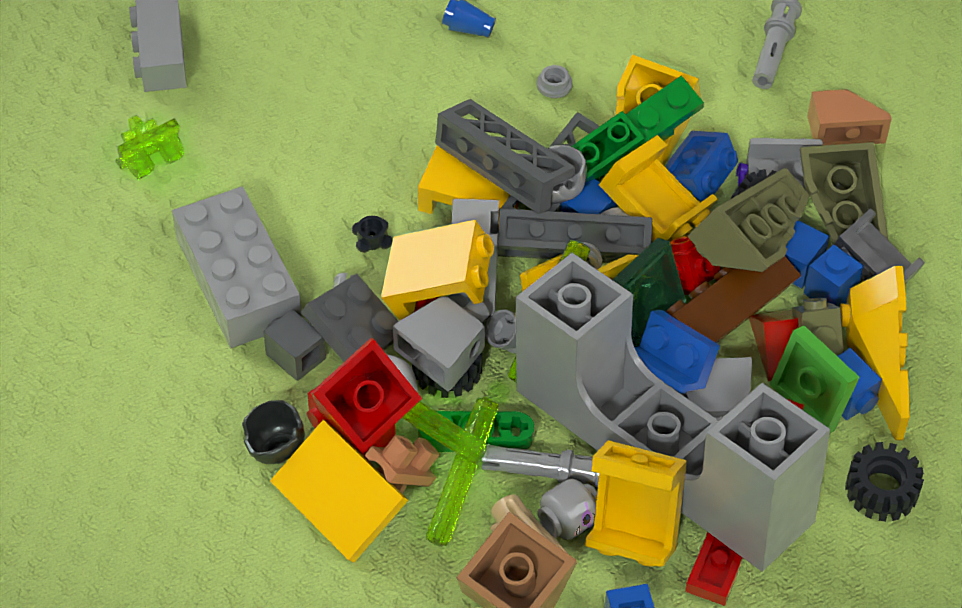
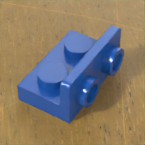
[665,131,738,203]
[634,310,720,394]

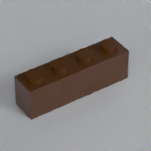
[666,256,801,343]

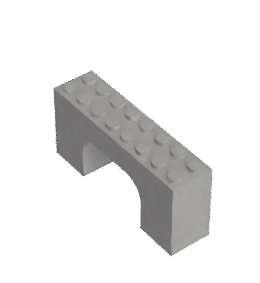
[516,253,830,572]

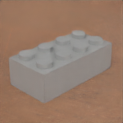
[172,186,302,349]

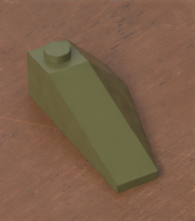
[799,142,889,284]
[688,167,810,272]

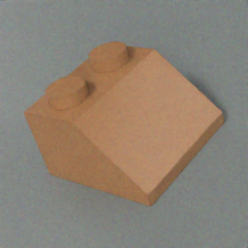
[456,512,577,608]

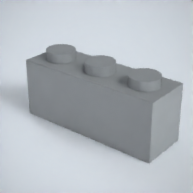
[129,0,187,92]

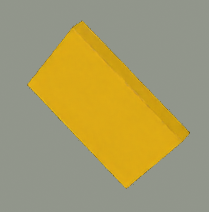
[270,420,409,562]

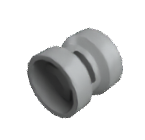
[485,310,516,354]

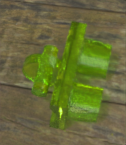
[115,115,184,180]

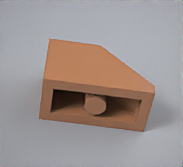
[807,89,892,146]

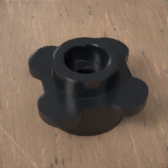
[352,216,393,253]

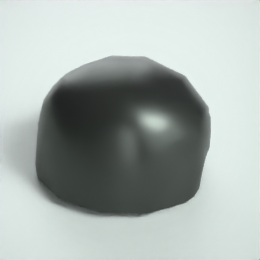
[242,400,305,464]

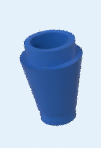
[442,0,496,38]

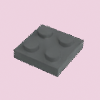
[301,274,399,362]

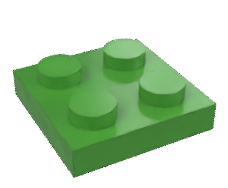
[770,325,860,433]

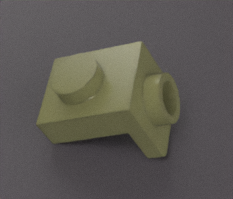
[792,298,844,355]

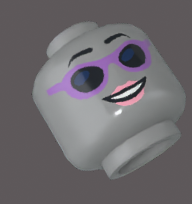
[537,479,597,540]

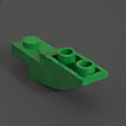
[571,75,704,183]

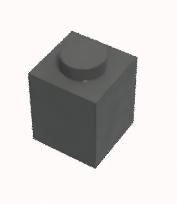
[263,309,326,381]

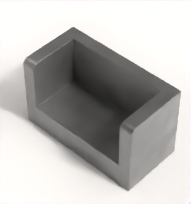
[834,208,925,284]

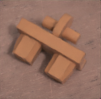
[365,435,440,494]

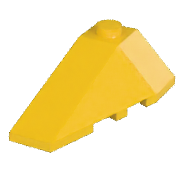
[615,54,701,165]
[840,266,910,441]

